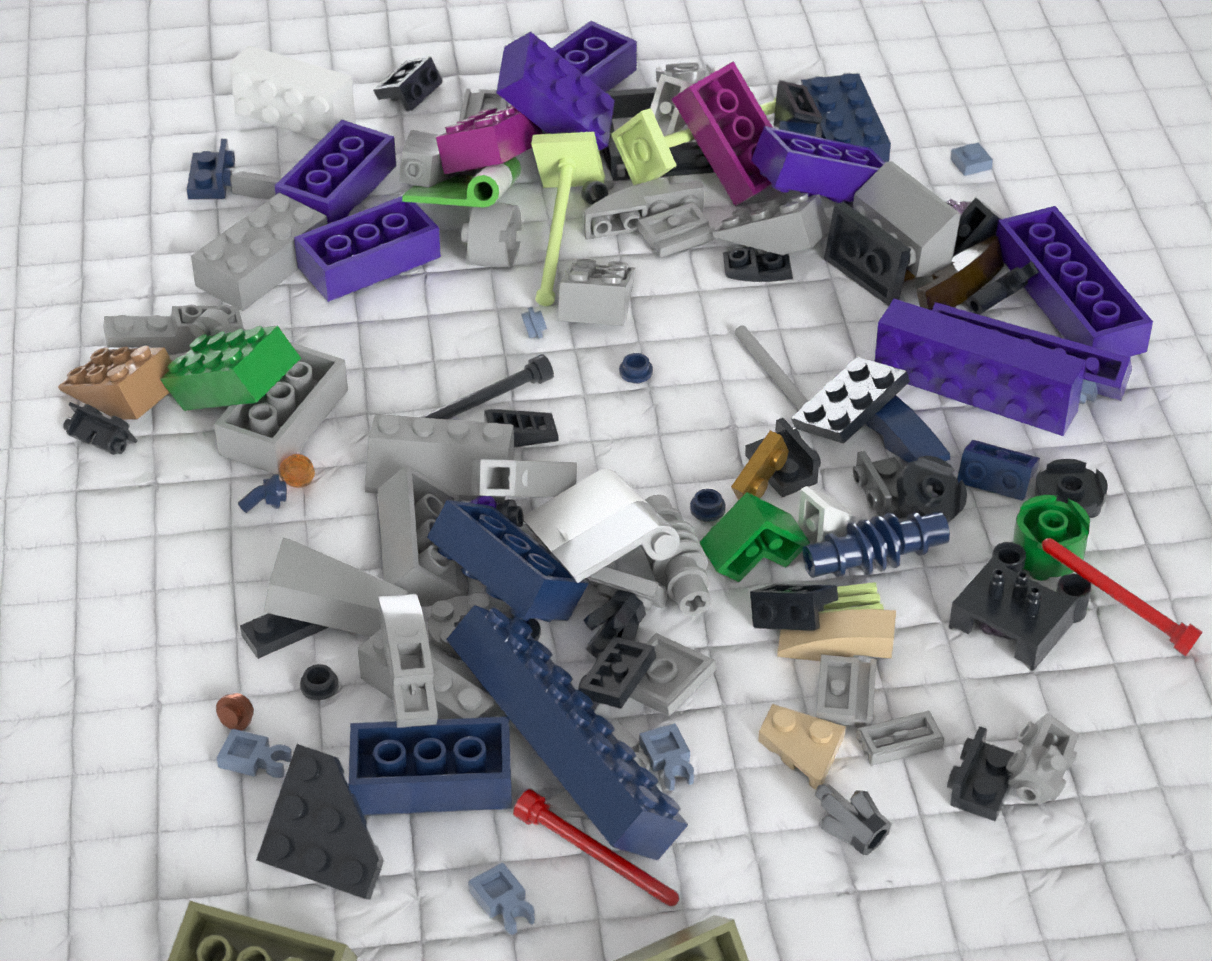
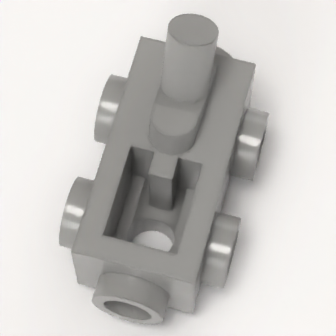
[1006,713,1079,806]

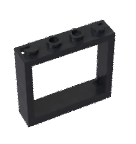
[604,87,715,181]

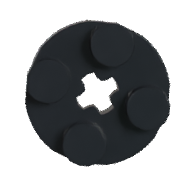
[896,456,967,523]
[1034,459,1108,518]

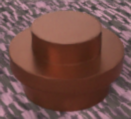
[216,693,254,731]

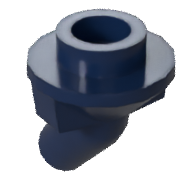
[238,474,287,513]

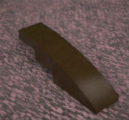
[916,235,1004,310]

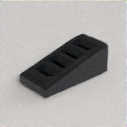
[484,409,559,447]

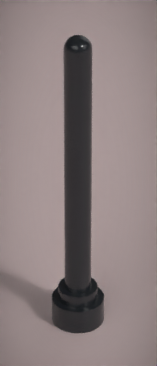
[421,354,554,420]

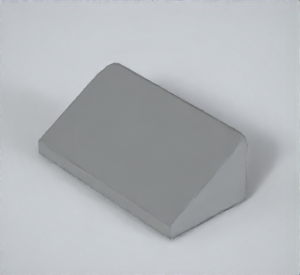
[230,171,282,200]

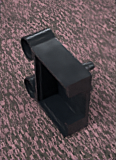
[949,542,1091,671]

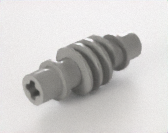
[645,495,712,616]

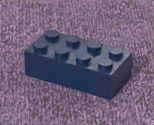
[801,73,891,163]
[427,500,589,622]
[348,717,512,815]

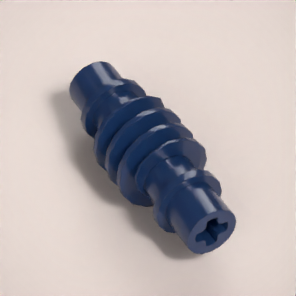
[802,512,950,578]

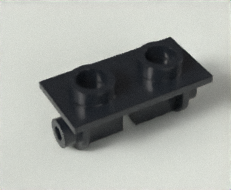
[63,402,138,455]

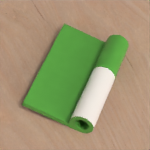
[402,157,521,207]

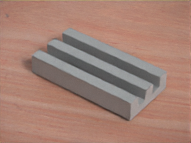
[856,711,944,766]

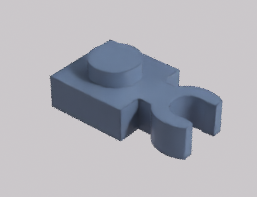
[639,723,694,791]
[217,729,292,778]
[468,862,535,935]

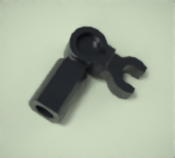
[966,261,1039,315]

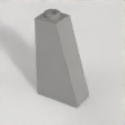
[399,130,466,188]
[264,538,408,637]

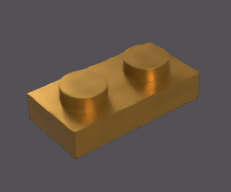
[731,430,789,500]

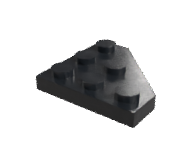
[256,744,384,900]

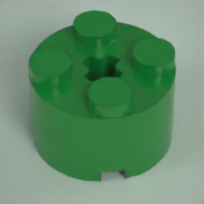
[1012,495,1090,581]

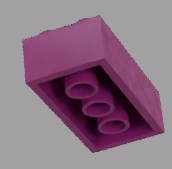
[671,61,773,206]
[436,105,543,174]

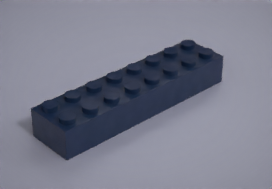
[446,605,688,860]

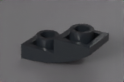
[723,247,793,282]

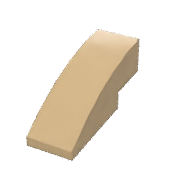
[777,609,896,661]

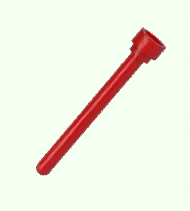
[1042,538,1203,657]
[513,789,680,907]

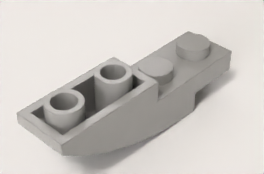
[584,177,704,240]
[103,305,243,355]
[378,594,438,728]

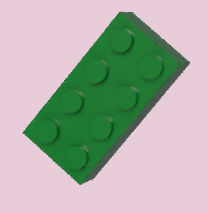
[160,325,301,411]

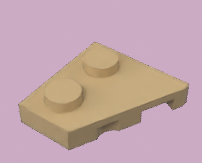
[758,704,846,789]

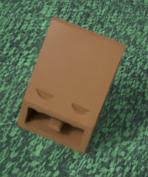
[58,346,172,420]

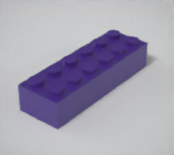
[996,206,1153,357]
[874,298,1086,436]

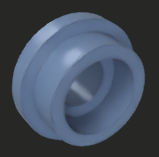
[521,307,547,339]

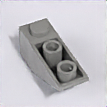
[471,459,577,497]

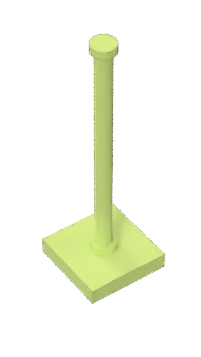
[611,97,776,185]
[531,132,605,306]

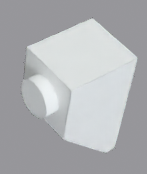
[651,74,693,136]
[798,486,856,544]

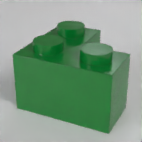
[699,492,810,582]

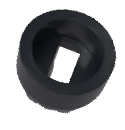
[581,180,608,205]

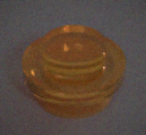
[279,454,315,488]

